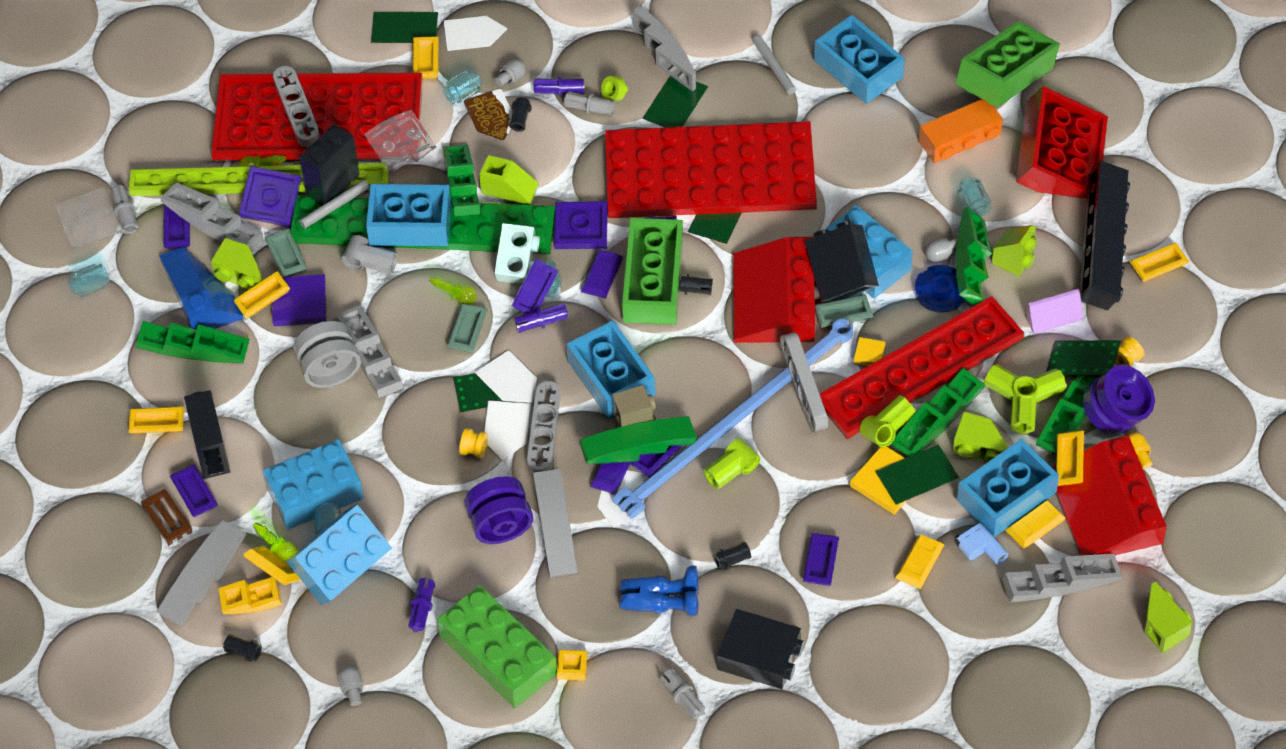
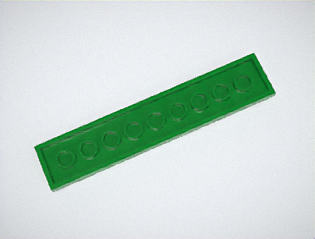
[290,195,555,254]

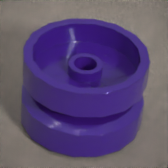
[1083,365,1155,435]
[464,476,534,544]

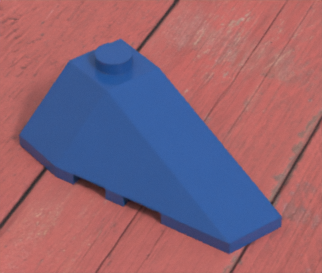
[159,247,244,329]

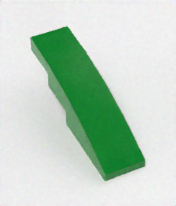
[442,144,480,217]
[956,207,992,306]
[135,321,250,363]
[891,368,985,457]
[1036,375,1102,455]
[579,416,697,464]

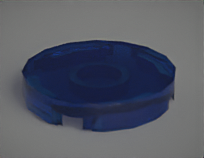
[914,264,965,313]

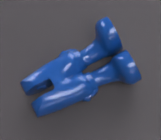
[619,565,699,616]

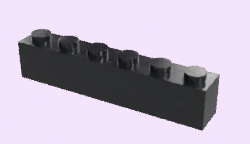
[1080,160,1130,311]

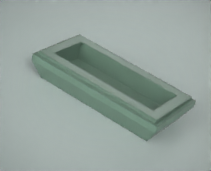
[264,229,307,277]
[815,295,873,328]
[447,303,488,353]

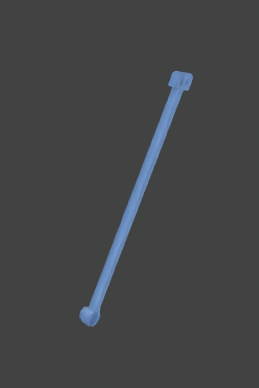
[612,319,853,519]

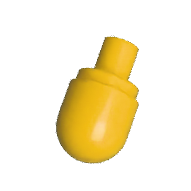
[1128,432,1153,469]

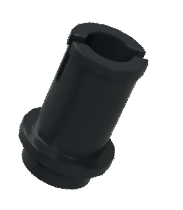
[509,97,532,132]
[680,274,713,295]
[713,542,751,570]
[223,634,262,662]

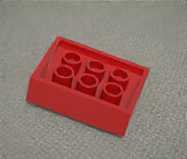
[1016,86,1108,199]
[733,237,815,343]
[1051,435,1167,556]

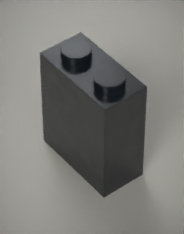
[299,124,360,205]
[805,221,879,302]
[184,390,231,479]
[717,609,805,690]

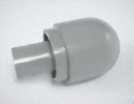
[495,59,526,87]
[925,238,958,262]
[338,667,363,706]

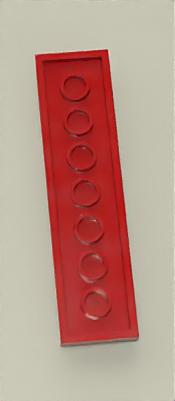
[820,296,1024,439]

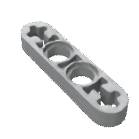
[273,66,319,148]
[780,332,828,432]
[527,381,561,475]

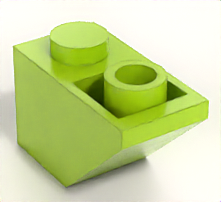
[479,155,539,205]
[992,225,1038,277]
[211,238,262,290]
[953,412,1009,463]
[1144,581,1192,653]

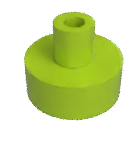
[601,76,628,102]

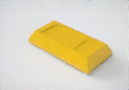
[413,36,439,79]
[1129,242,1189,282]
[233,271,290,318]
[129,406,184,434]
[1056,430,1084,486]
[1005,500,1066,549]
[895,534,944,589]
[243,546,301,585]

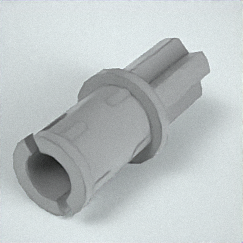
[564,92,616,117]
[111,185,139,234]
[660,669,705,719]

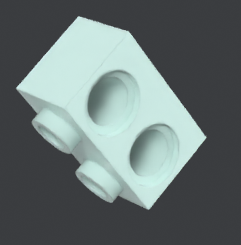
[495,223,540,284]

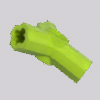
[984,364,1067,435]

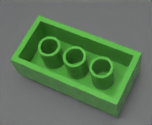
[956,21,1060,107]
[622,218,684,325]
[437,585,557,708]

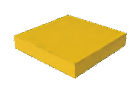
[850,447,907,515]

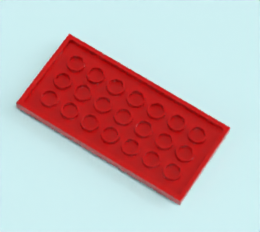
[211,73,423,160]
[605,121,817,218]

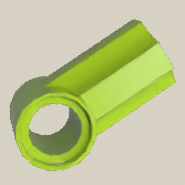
[860,395,916,447]
[703,438,761,489]

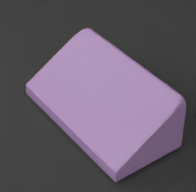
[1026,289,1083,333]

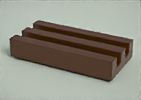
[141,489,193,546]

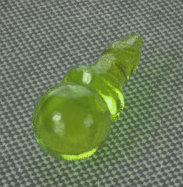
[239,155,286,167]
[429,277,477,305]
[253,523,297,561]

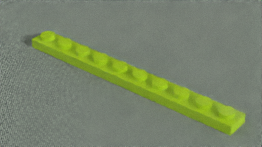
[129,163,389,196]

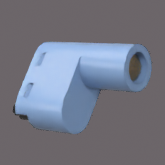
[955,523,1009,565]

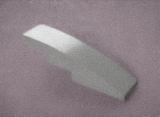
[633,6,696,91]
[161,182,264,252]
[336,305,404,398]
[533,469,578,579]
[156,520,247,627]
[1002,554,1123,602]

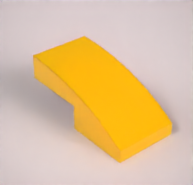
[218,577,283,614]

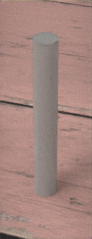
[752,35,796,95]
[299,180,369,229]

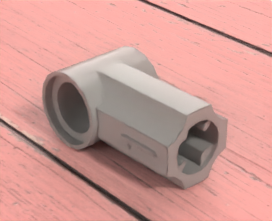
[341,235,398,274]

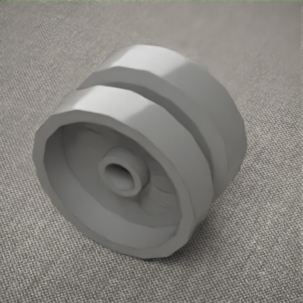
[293,321,361,388]

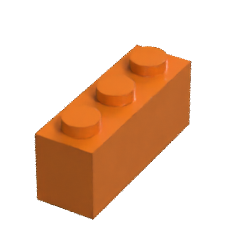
[919,99,1003,163]

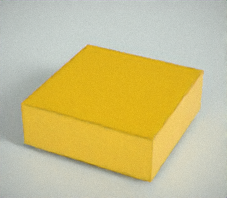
[854,337,886,366]
[557,650,588,681]

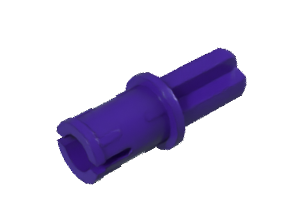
[533,76,584,96]
[514,304,568,333]
[408,578,435,632]

